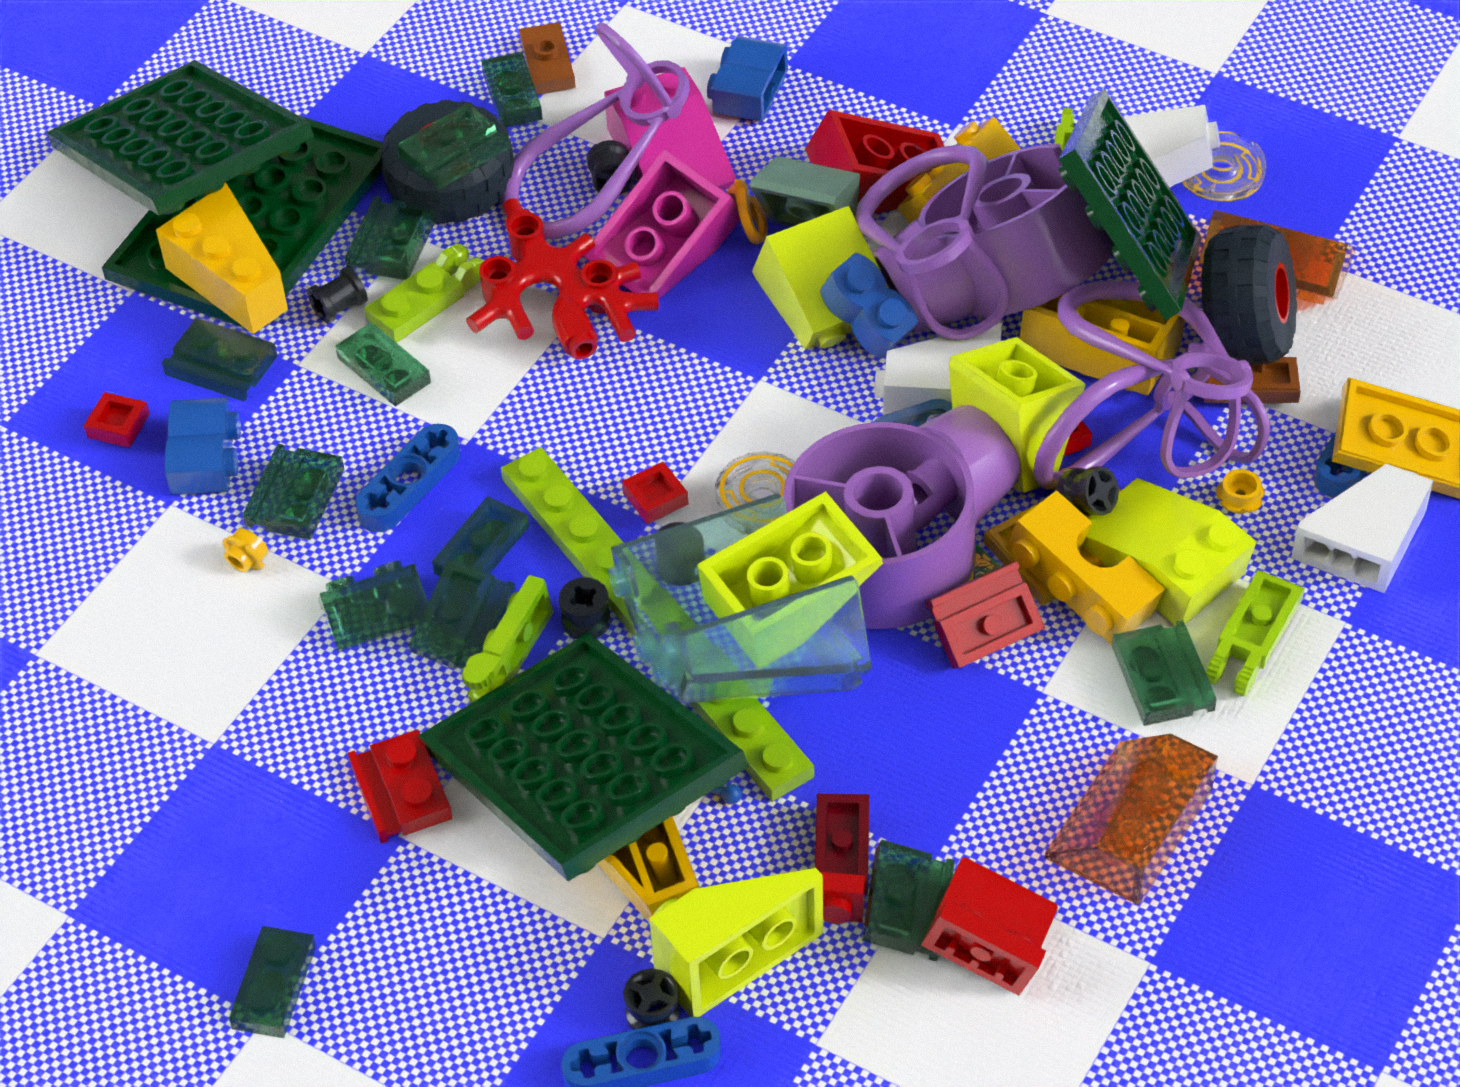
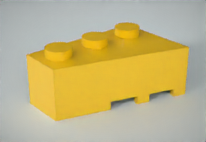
[156,182,288,334]
[1019,292,1185,396]
[597,816,700,924]

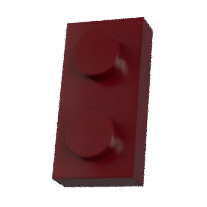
[815,793,869,895]

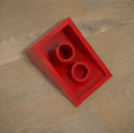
[805,109,945,214]

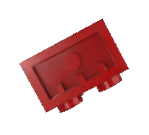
[921,857,1058,996]

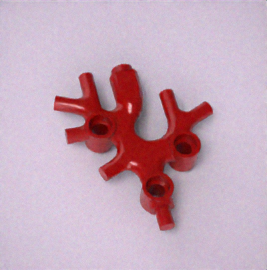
[466,198,659,360]

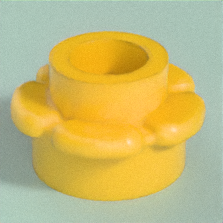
[1216,469,1265,514]
[222,528,269,572]

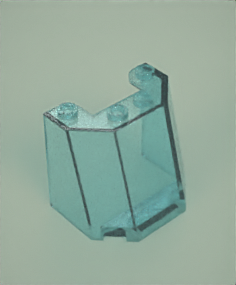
[608,493,872,703]

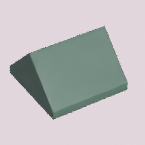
[750,156,860,227]

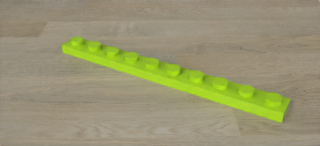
[501,447,814,802]

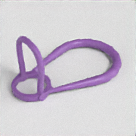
[502,22,690,239]
[855,145,1009,340]
[1058,280,1253,478]
[1033,342,1270,490]

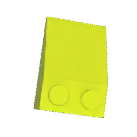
[1082,478,1257,630]
[697,491,883,668]
[649,868,823,1017]

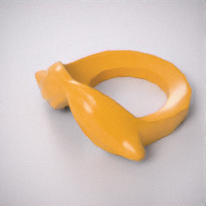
[727,179,768,245]

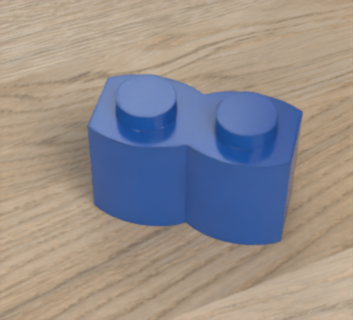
[707,36,788,121]
[820,252,918,359]
[165,397,241,495]

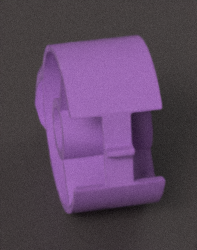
[873,144,1115,334]
[783,405,1021,629]

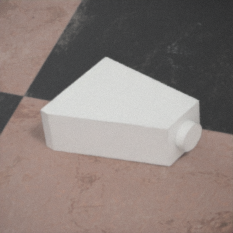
[1124,105,1220,187]
[875,322,1002,420]
[1291,464,1433,593]

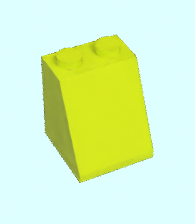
[752,206,889,350]
[948,337,1086,493]

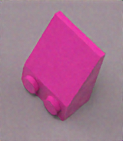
[604,67,736,191]
[583,149,741,299]

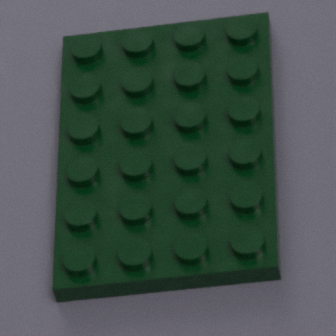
[46,60,314,215]
[1058,88,1202,320]
[102,116,383,333]
[418,633,749,882]

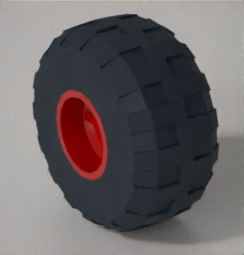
[381,100,514,224]
[1201,224,1297,366]

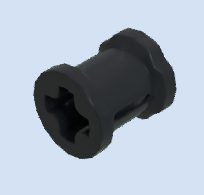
[307,267,368,324]

